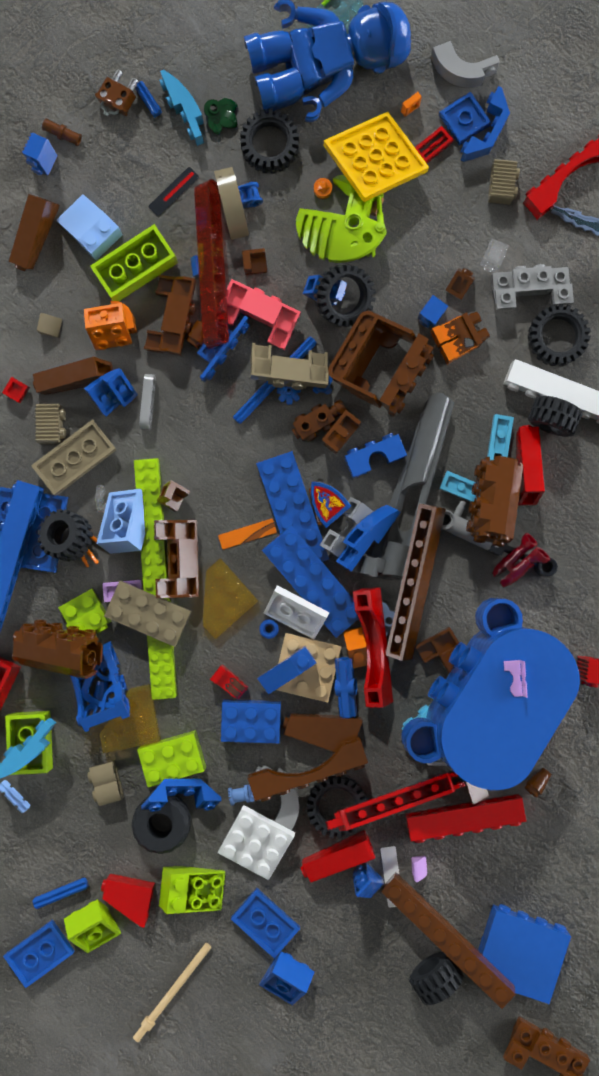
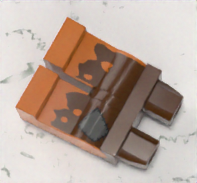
[430,312,490,365]

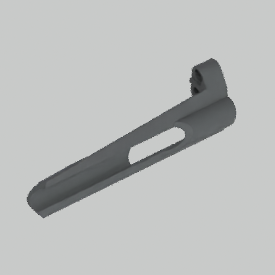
[346,392,454,580]

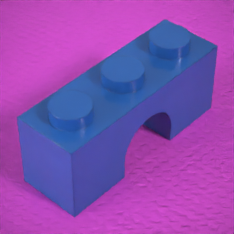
[344,433,407,479]

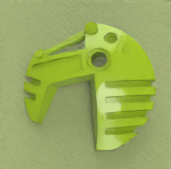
[296,175,387,263]

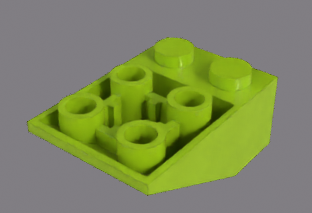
[159,866,225,914]

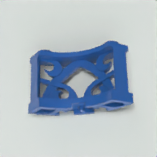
[68,641,130,732]

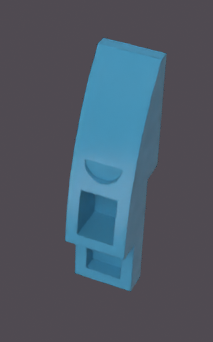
[159,70,204,146]
[0,718,57,779]

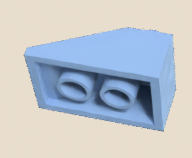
[56,194,123,261]
[96,489,145,554]

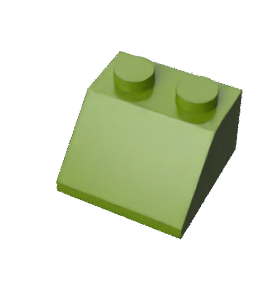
[64,899,121,953]

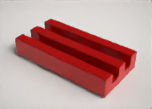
[415,126,454,164]

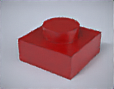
[2,377,30,403]

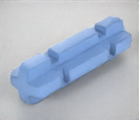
[0,780,30,813]

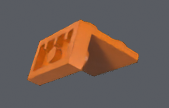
[84,303,132,350]

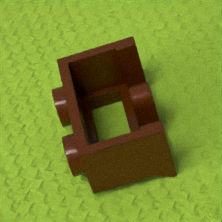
[322,410,361,454]

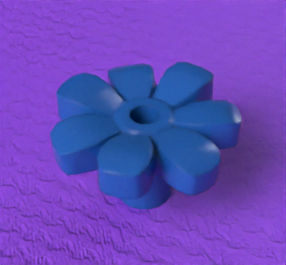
[277,386,301,405]

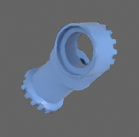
[228,784,260,806]

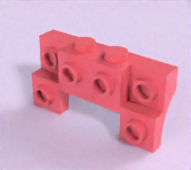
[216,279,301,351]

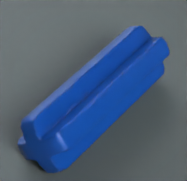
[135,81,162,117]

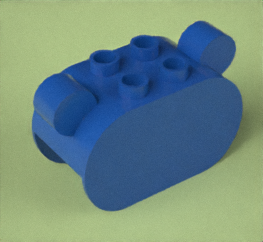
[402,598,580,790]

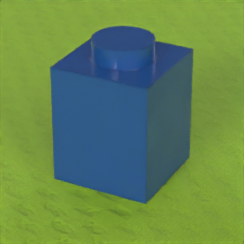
[418,295,448,328]

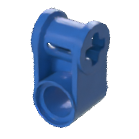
[238,182,263,209]

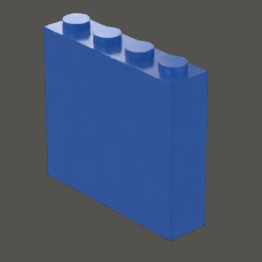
[478,904,571,1004]

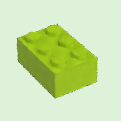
[5,711,53,775]
[137,730,206,788]

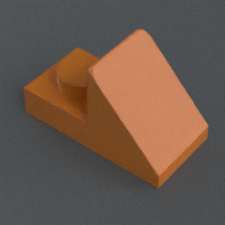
[343,627,367,668]

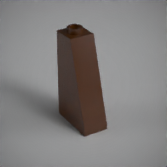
[9,194,60,271]
[33,357,113,395]
[282,713,363,752]

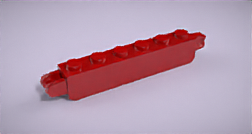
[325,772,466,831]

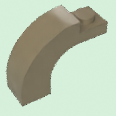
[214,167,249,240]

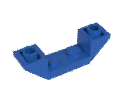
[460,86,510,162]
[141,779,222,812]

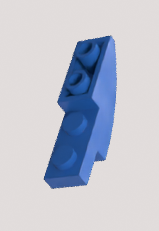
[336,505,401,572]

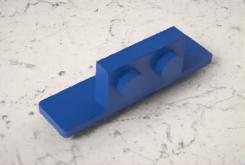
[197,316,250,383]

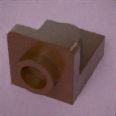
[446,268,475,300]

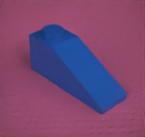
[257,646,316,694]

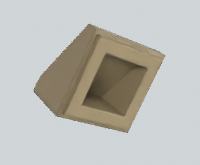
[37,313,62,338]

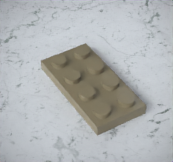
[31,419,117,497]
[104,581,191,647]

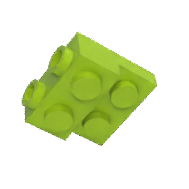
[58,589,112,633]

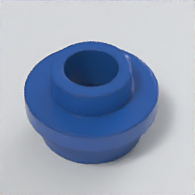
[260,619,279,639]

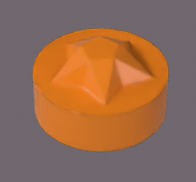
[313,178,332,199]

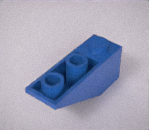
[353,862,384,898]

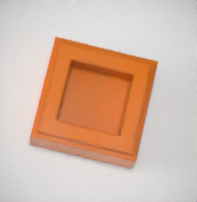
[401,92,422,117]

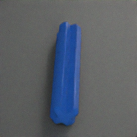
[32,878,89,909]

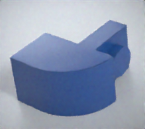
[303,275,347,305]

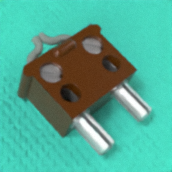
[95,70,138,116]

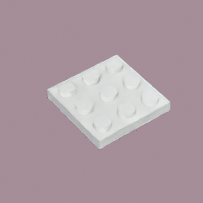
[218,805,295,880]

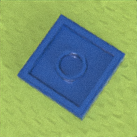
[438,92,491,145]

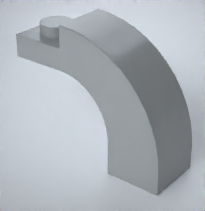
[431,41,500,88]
[255,765,299,831]

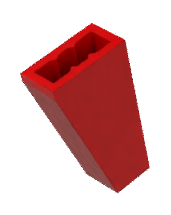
[516,425,545,505]
[300,830,376,883]

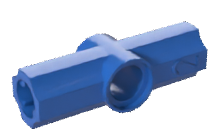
[335,657,357,718]

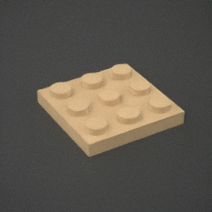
[276,633,342,703]

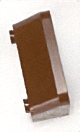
[328,311,416,408]

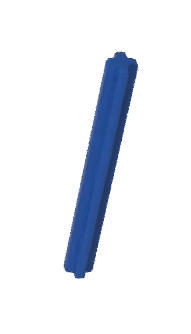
[233,337,317,424]

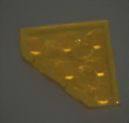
[203,558,258,639]
[100,684,161,753]

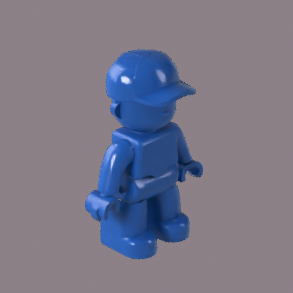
[244,0,411,122]

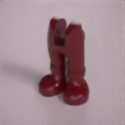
[492,533,550,588]

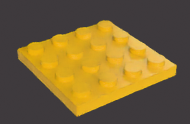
[323,112,429,202]

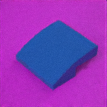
[84,368,138,416]

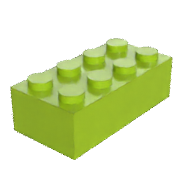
[90,224,178,301]

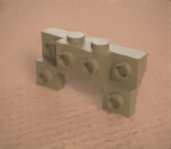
[250,343,329,390]

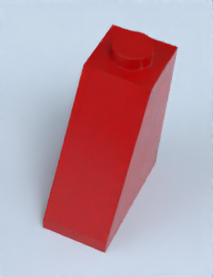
[101,874,155,928]

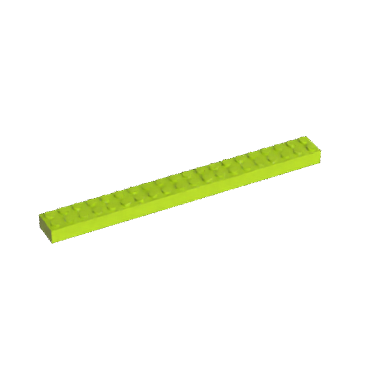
[134,458,177,700]

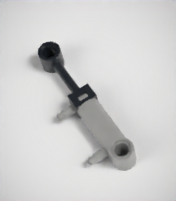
[441,501,558,576]

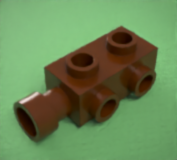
[292,399,347,442]

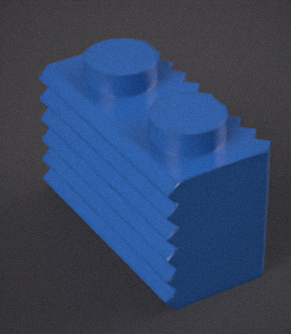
[22,133,58,176]

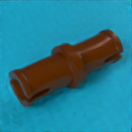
[42,119,82,146]

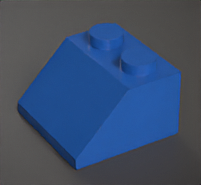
[259,951,314,1005]

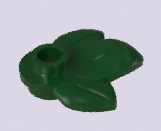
[204,98,238,135]

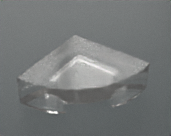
[95,485,106,513]

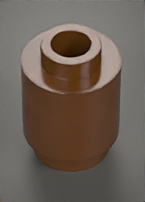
[186,319,212,349]

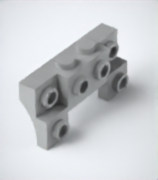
[490,264,574,310]

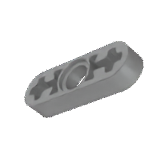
[139,374,156,430]

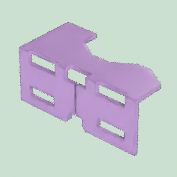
[504,660,528,698]

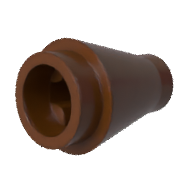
[524,768,552,798]

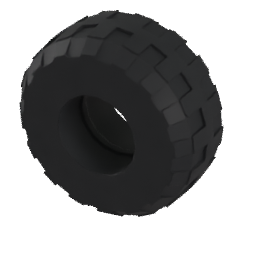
[132,795,191,854]

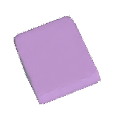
[411,856,427,882]

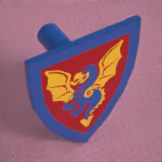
[311,482,351,528]

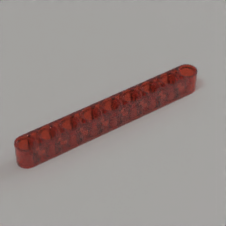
[194,179,229,348]

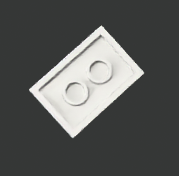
[264,586,329,640]

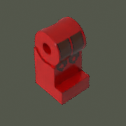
[210,664,248,700]

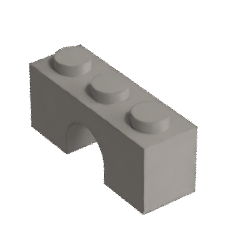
[320,497,374,557]

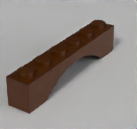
[248,737,368,802]

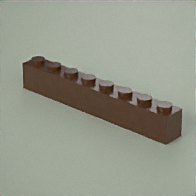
[385,503,446,661]
[381,872,516,1009]

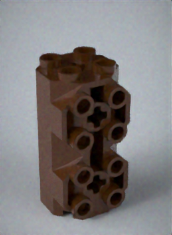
[466,456,523,547]
[12,620,103,679]

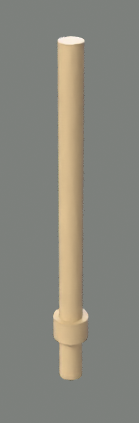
[133,943,211,1042]

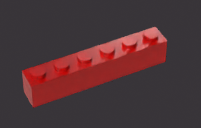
[405,794,526,843]

